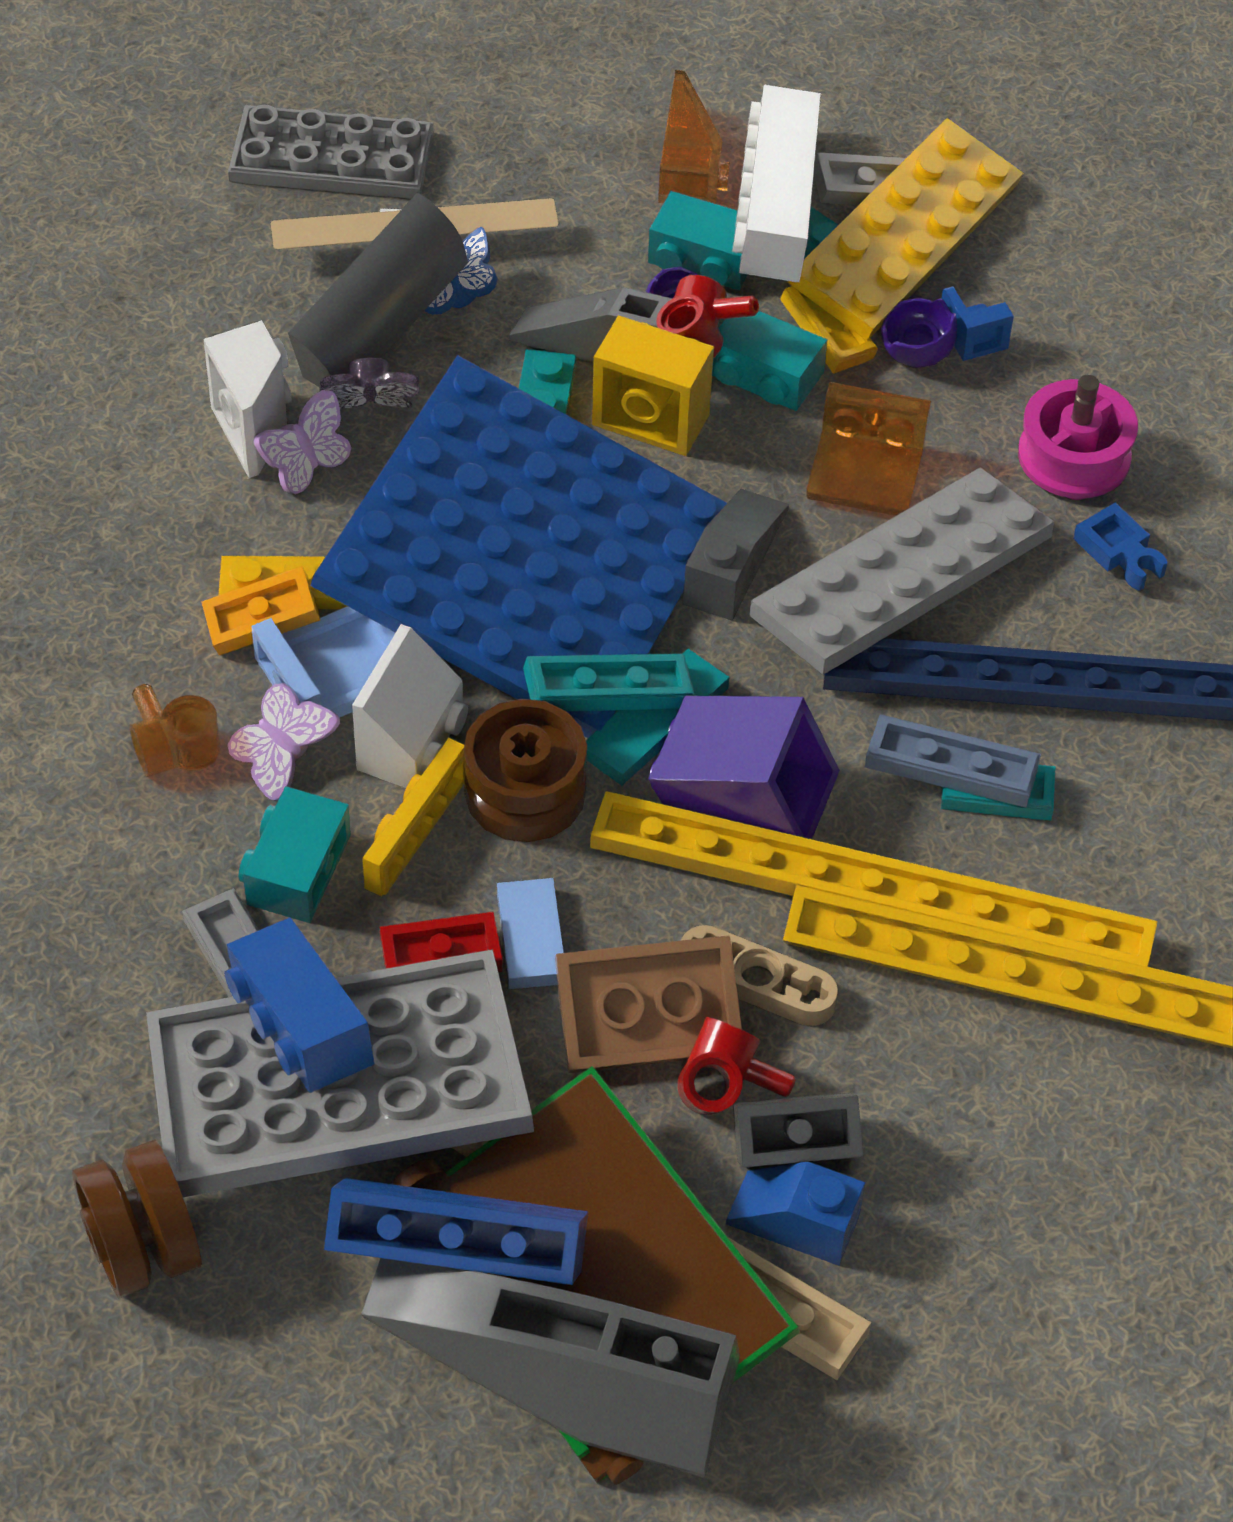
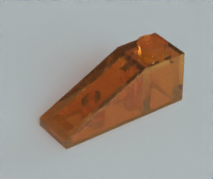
[658,70,730,204]

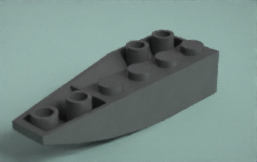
[361,1258,740,1478]

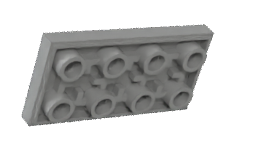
[228,105,434,199]

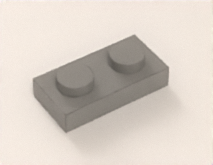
[813,153,906,205]

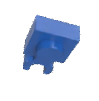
[1073,502,1168,591]

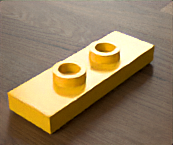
[362,738,465,897]

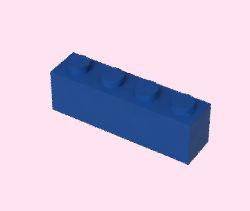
[324,1178,588,1285]

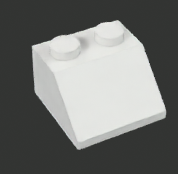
[204,320,292,478]
[352,624,468,788]

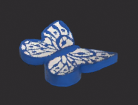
[425,227,498,315]

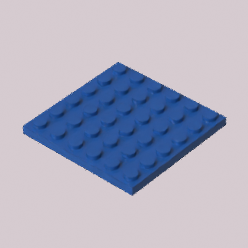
[310,355,727,738]

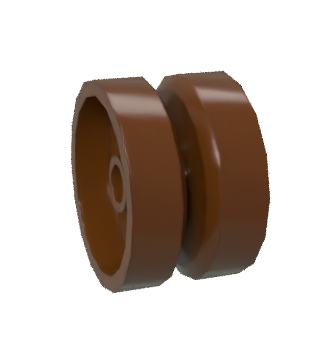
[463,699,587,842]
[72,1139,202,1299]

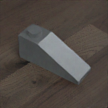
[683,489,789,621]

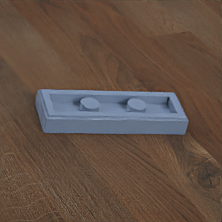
[865,714,1041,808]

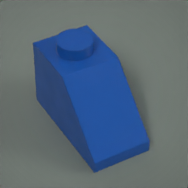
[726,1161,865,1266]

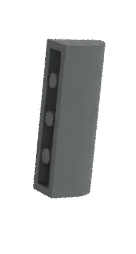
[288,192,468,401]

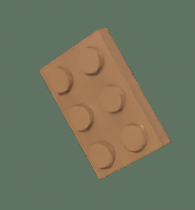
[555,935,742,1073]

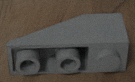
[509,287,672,361]

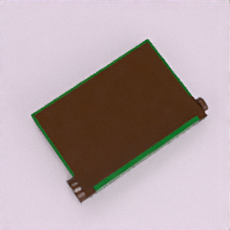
[391,1066,800,1485]

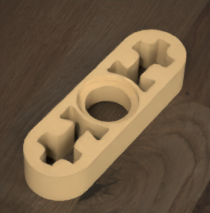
[681,925,838,1026]

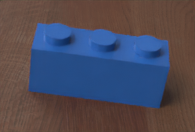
[224,917,375,1093]

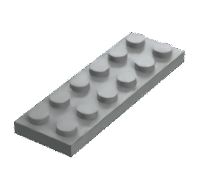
[750,467,1054,675]

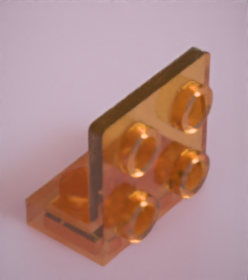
[806,382,931,516]

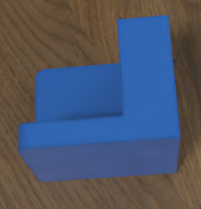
[941,286,1014,361]

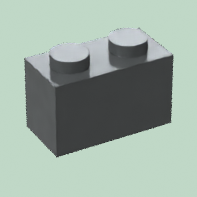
[732,1092,864,1167]

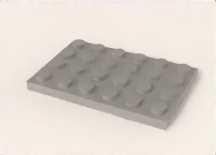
[146,949,534,1198]

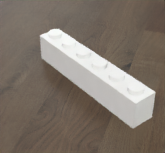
[732,85,821,283]

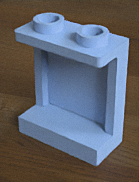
[251,606,395,718]

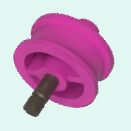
[1018,375,1138,500]

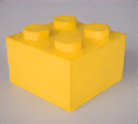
[592,315,714,456]

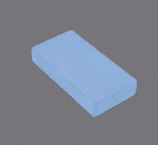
[497,878,563,989]

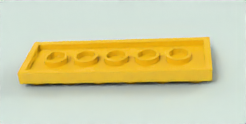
[787,118,1024,341]

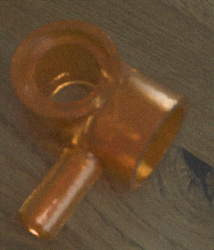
[129,684,221,777]

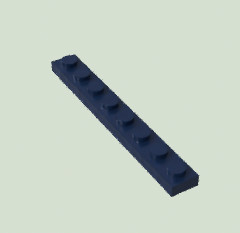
[823,638,1233,721]

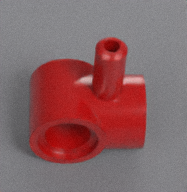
[656,275,759,358]
[678,1017,796,1115]

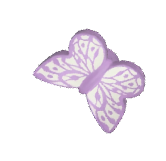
[254,390,351,494]
[228,683,340,801]

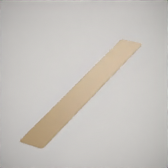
[271,198,558,249]

